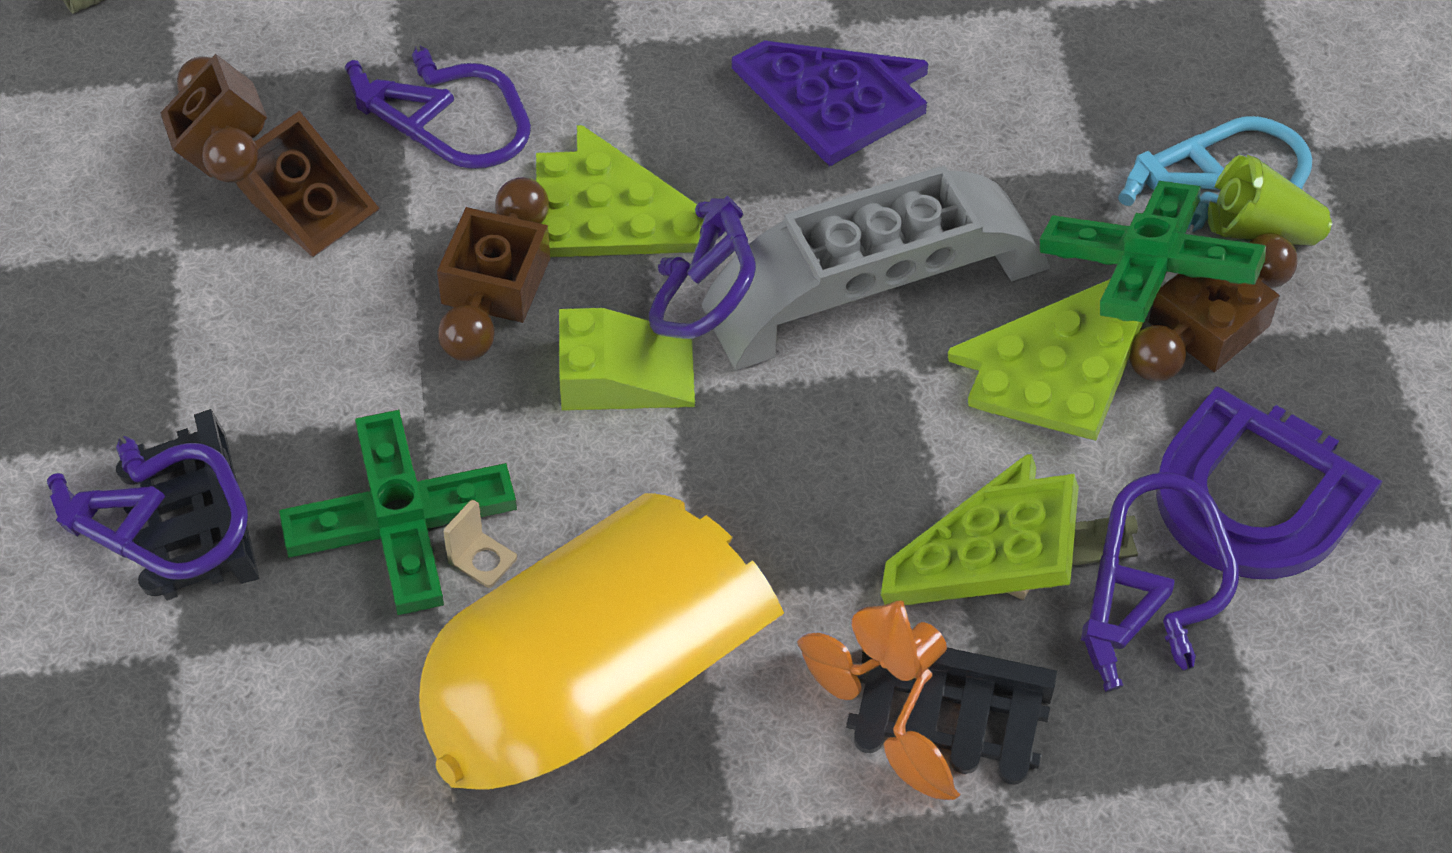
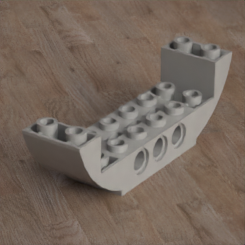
[702,165,1050,371]

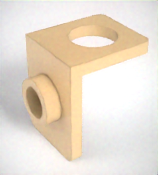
[444,500,517,588]

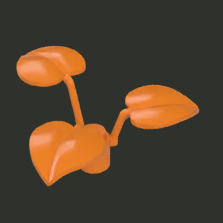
[797,600,961,800]

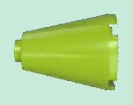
[1208,155,1332,246]

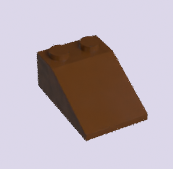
[235,110,380,258]

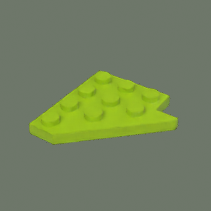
[536,125,704,257]
[948,279,1143,441]
[880,454,1079,605]

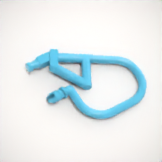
[1118,116,1312,232]

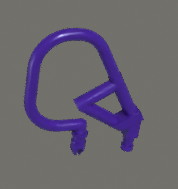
[345,46,531,169]
[649,196,756,339]
[47,436,248,580]
[1081,472,1239,692]

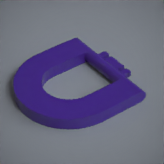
[1156,386,1383,579]

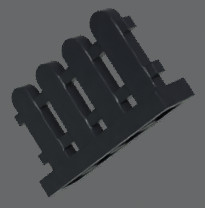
[116,409,260,601]
[846,647,1058,785]

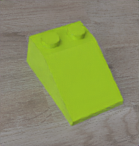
[559,308,695,411]

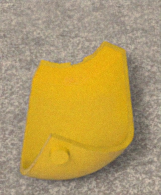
[419,493,784,790]

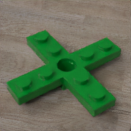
[1040,181,1266,322]
[279,410,517,615]

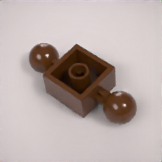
[160,54,267,183]
[437,177,550,361]
[1129,234,1298,382]

